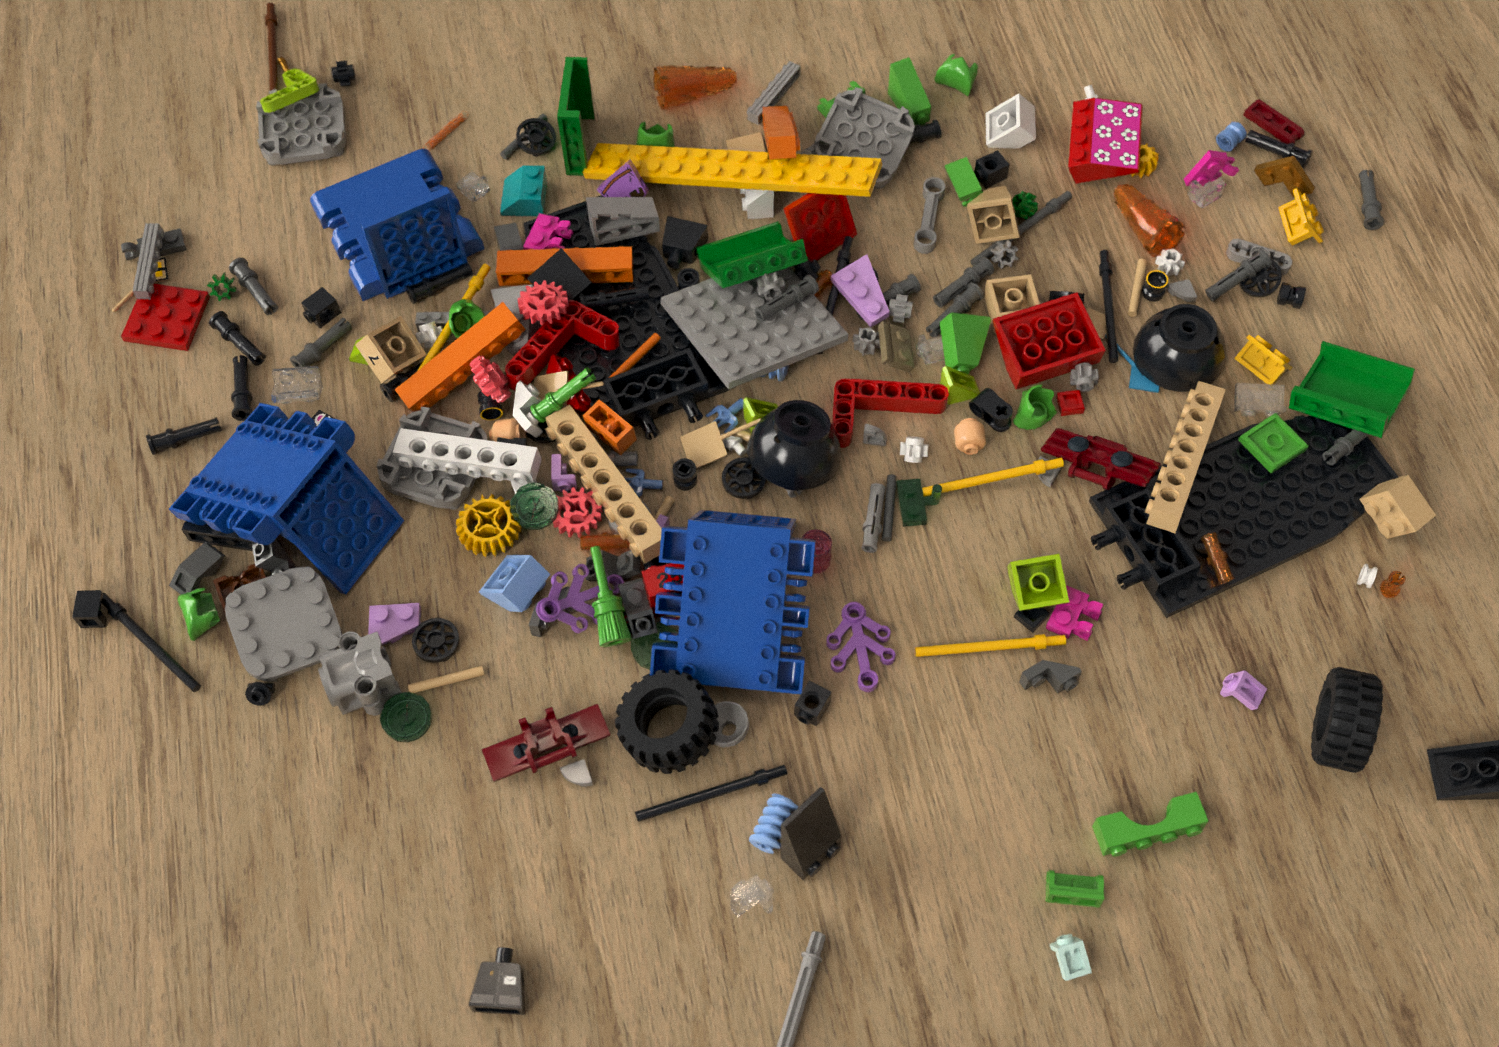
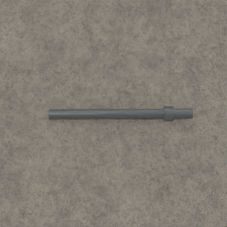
[970,191,1072,266]

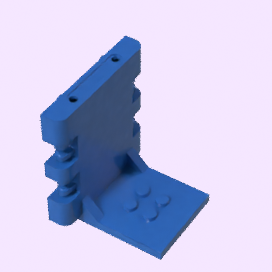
[310,149,485,301]
[169,403,404,594]
[650,510,816,694]

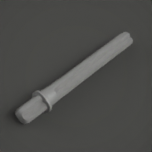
[777,931,825,1047]

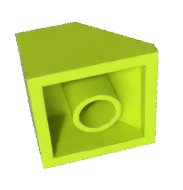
[1007,554,1069,611]

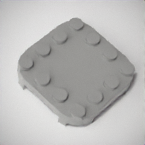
[256,84,346,165]
[814,87,915,189]
[377,407,488,510]
[225,567,342,683]

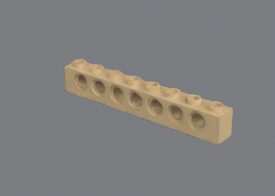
[1145,381,1226,533]
[545,404,662,563]

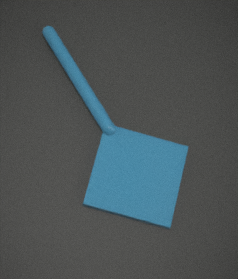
[1105,334,1159,393]

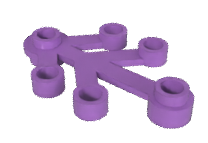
[536,564,624,633]
[826,602,895,692]

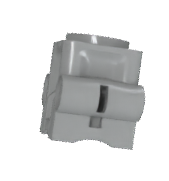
[318,631,402,716]

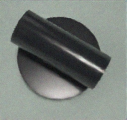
[245,682,275,706]

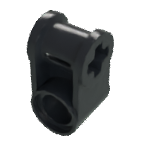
[969,388,1013,432]

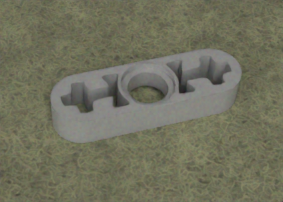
[1226,239,1292,275]

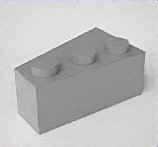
[586,197,660,246]
[491,284,541,356]

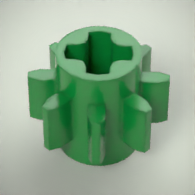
[1012,191,1038,220]
[207,272,237,301]

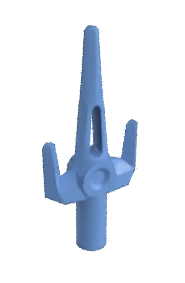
[706,398,743,433]
[603,468,663,497]

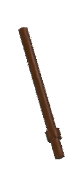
[265,2,278,91]

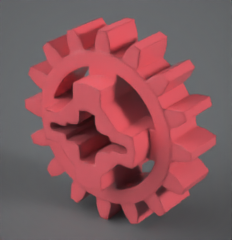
[517,280,569,325]
[470,355,511,403]
[550,487,603,538]

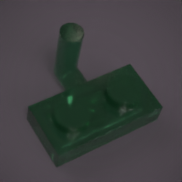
[896,478,942,527]

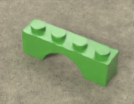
[1092,792,1208,857]

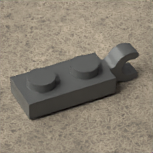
[121,228,187,260]

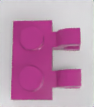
[1184,150,1239,191]
[523,214,573,250]
[1046,585,1104,641]

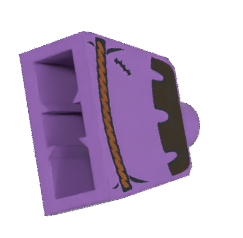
[597,159,649,197]

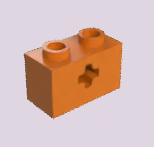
[583,399,637,456]

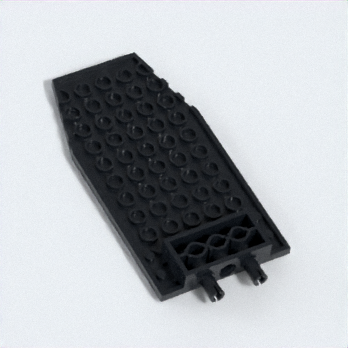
[524,195,730,440]
[1089,415,1399,618]

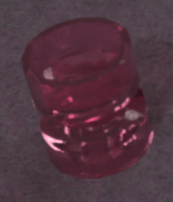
[802,529,832,573]

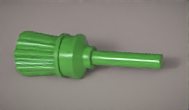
[590,546,632,648]

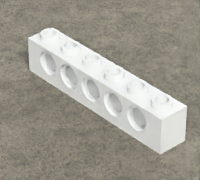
[392,428,542,484]

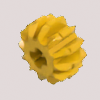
[1131,143,1159,179]

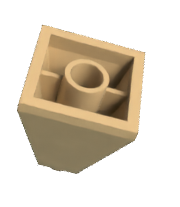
[967,186,1020,244]

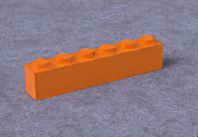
[762,106,800,159]
[496,246,634,286]
[395,302,526,412]

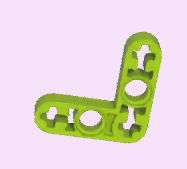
[260,69,319,113]

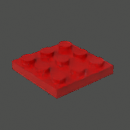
[783,193,858,260]
[121,284,210,351]

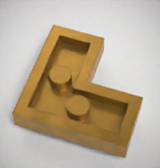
[1254,156,1315,198]

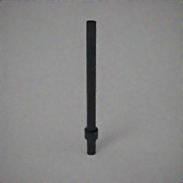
[817,236,853,354]
[1099,250,1118,363]
[101,593,201,692]
[635,765,788,822]

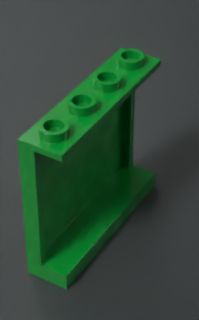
[557,57,595,176]
[696,221,808,288]
[1289,341,1415,438]

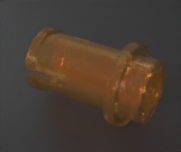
[814,269,833,298]
[1380,571,1406,598]

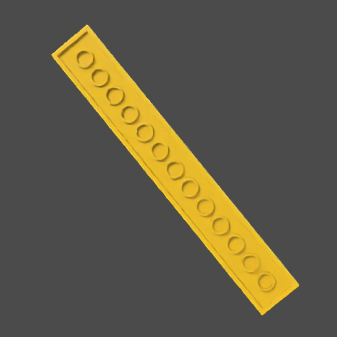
[583,143,882,197]

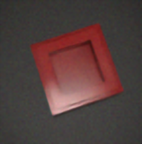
[1056,390,1085,416]

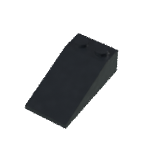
[1427,740,1499,801]
[781,787,841,880]

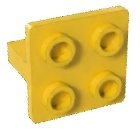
[1278,188,1324,246]
[1234,335,1293,387]

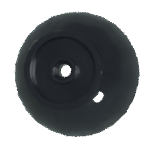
[1133,304,1226,392]
[747,400,841,491]

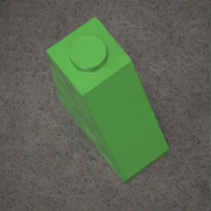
[888,57,931,125]
[940,312,991,374]

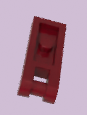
[1243,99,1305,144]

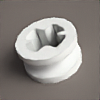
[1357,564,1378,589]

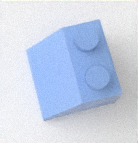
[479,555,550,612]

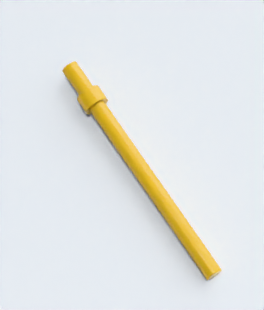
[418,264,491,370]
[921,458,1064,497]
[915,634,1066,657]

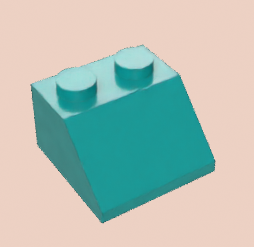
[500,165,547,216]

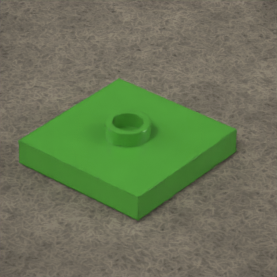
[1239,413,1308,474]

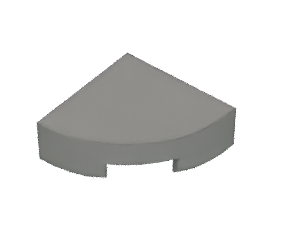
[1167,279,1197,302]
[863,424,887,446]
[1038,456,1061,488]
[560,759,593,787]

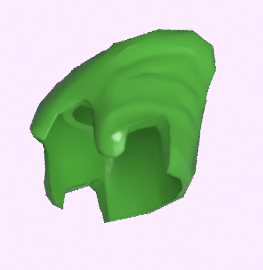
[934,54,978,96]
[636,122,675,147]
[449,299,485,338]
[1013,385,1057,430]
[177,588,220,641]

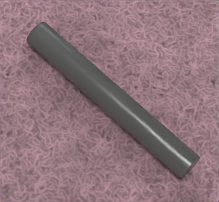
[500,113,548,159]
[882,474,897,542]

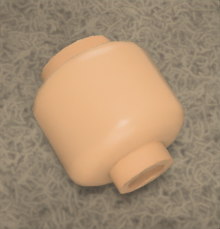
[489,418,526,442]
[954,418,986,455]

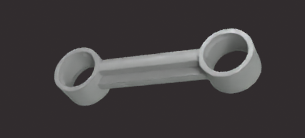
[914,177,945,254]

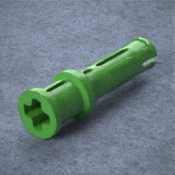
[530,367,596,423]

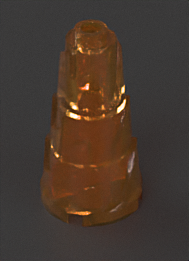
[653,65,737,109]
[1114,184,1186,257]

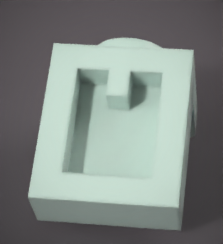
[1050,934,1092,981]

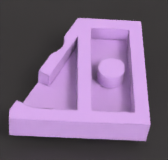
[368,603,421,645]

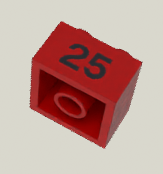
[642,563,684,618]

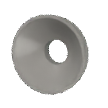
[714,701,749,747]

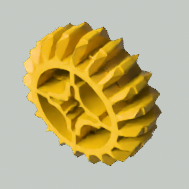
[456,494,522,557]

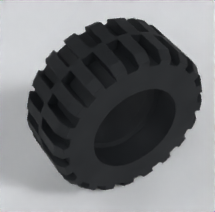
[1311,667,1383,773]
[615,669,719,774]

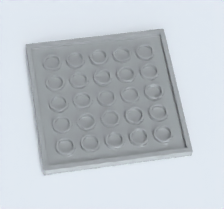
[661,267,848,389]

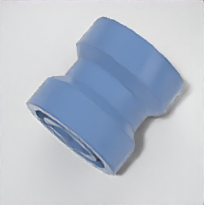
[1216,122,1247,152]

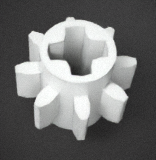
[1155,248,1185,276]
[415,321,443,348]
[900,436,929,463]

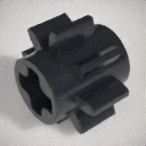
[332,60,356,87]
[794,257,821,281]

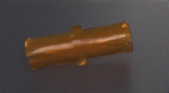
[580,532,630,551]
[1201,532,1234,584]

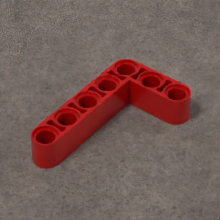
[505,300,620,391]
[832,378,949,448]

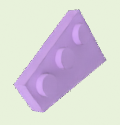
[831,254,889,327]

